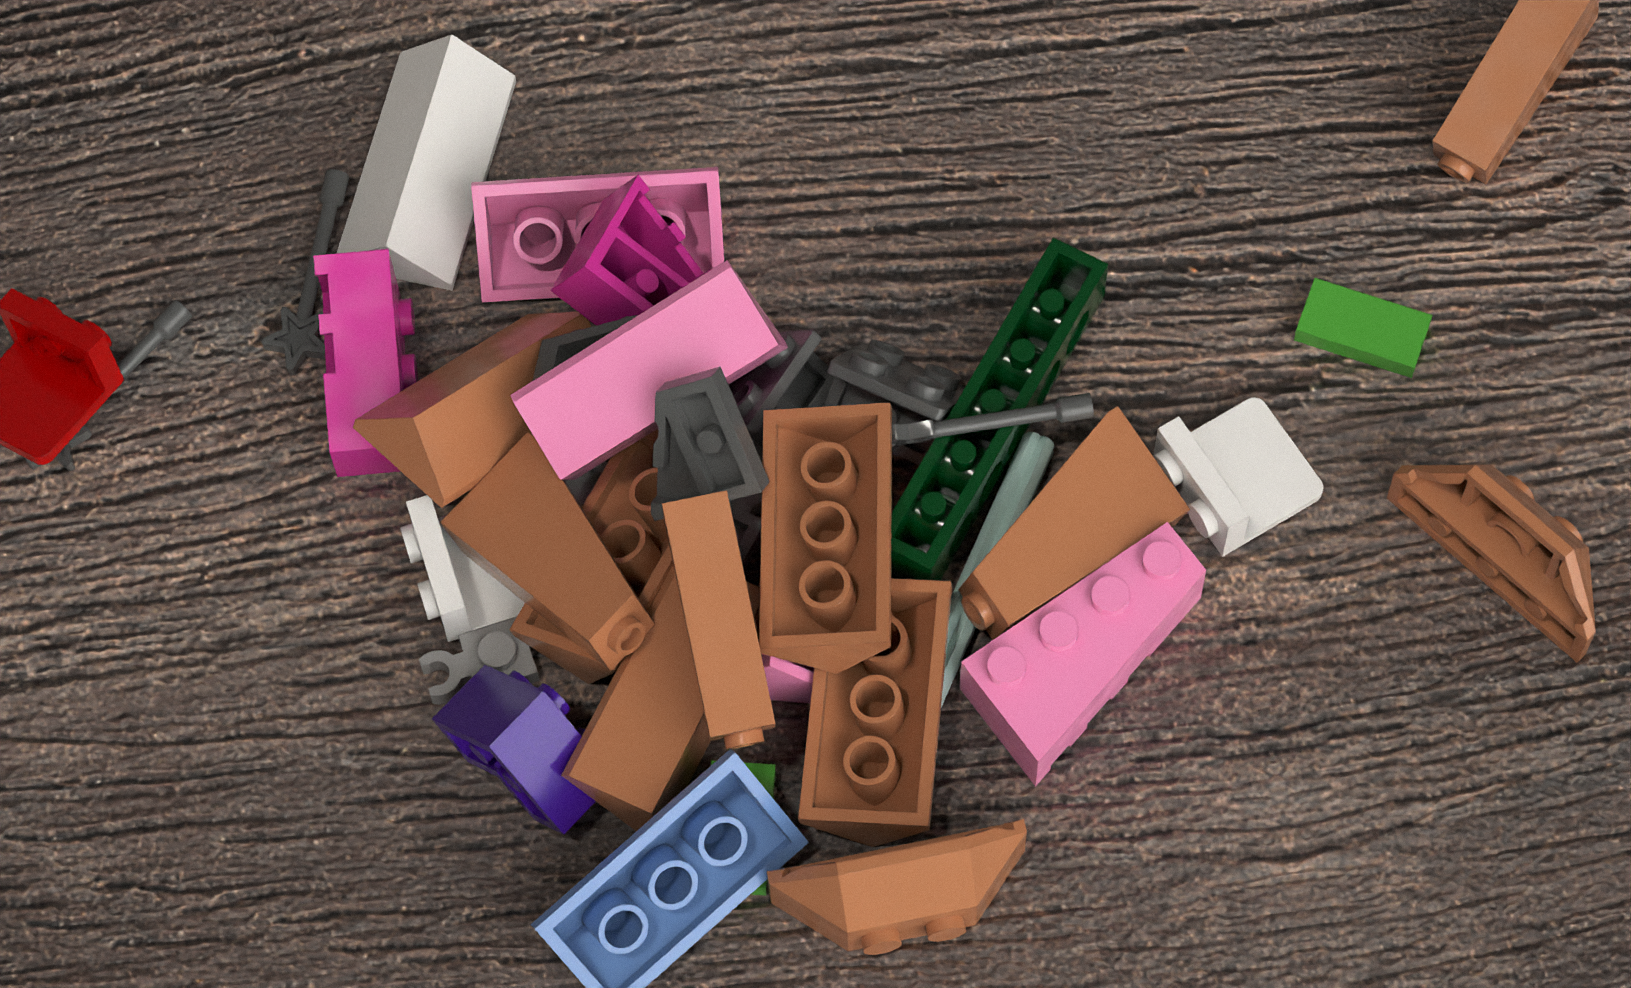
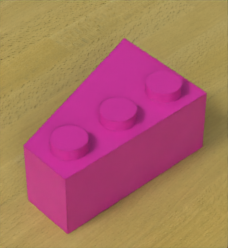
[550,174,710,326]
[313,249,418,477]

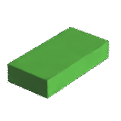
[1294,278,1433,378]

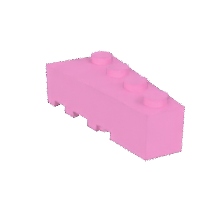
[960,522,1206,787]

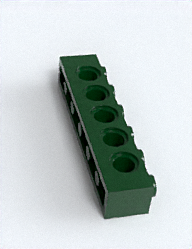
[891,238,1108,581]

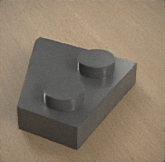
[651,367,770,521]

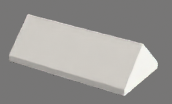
[337,34,516,291]

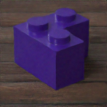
[432,665,596,835]

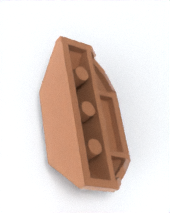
[1387,465,1596,663]
[767,819,1027,955]

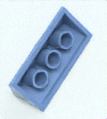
[531,749,809,988]

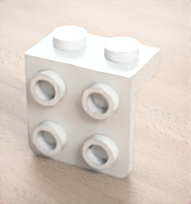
[1153,397,1323,557]
[400,495,525,642]

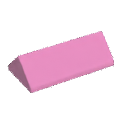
[471,167,725,303]
[510,260,788,480]

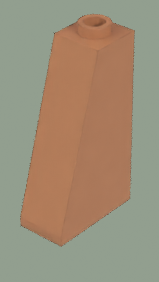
[1432,0,1599,184]
[958,406,1190,640]
[440,432,655,671]
[662,490,776,750]

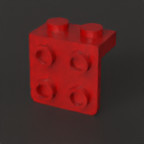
[0,288,124,465]

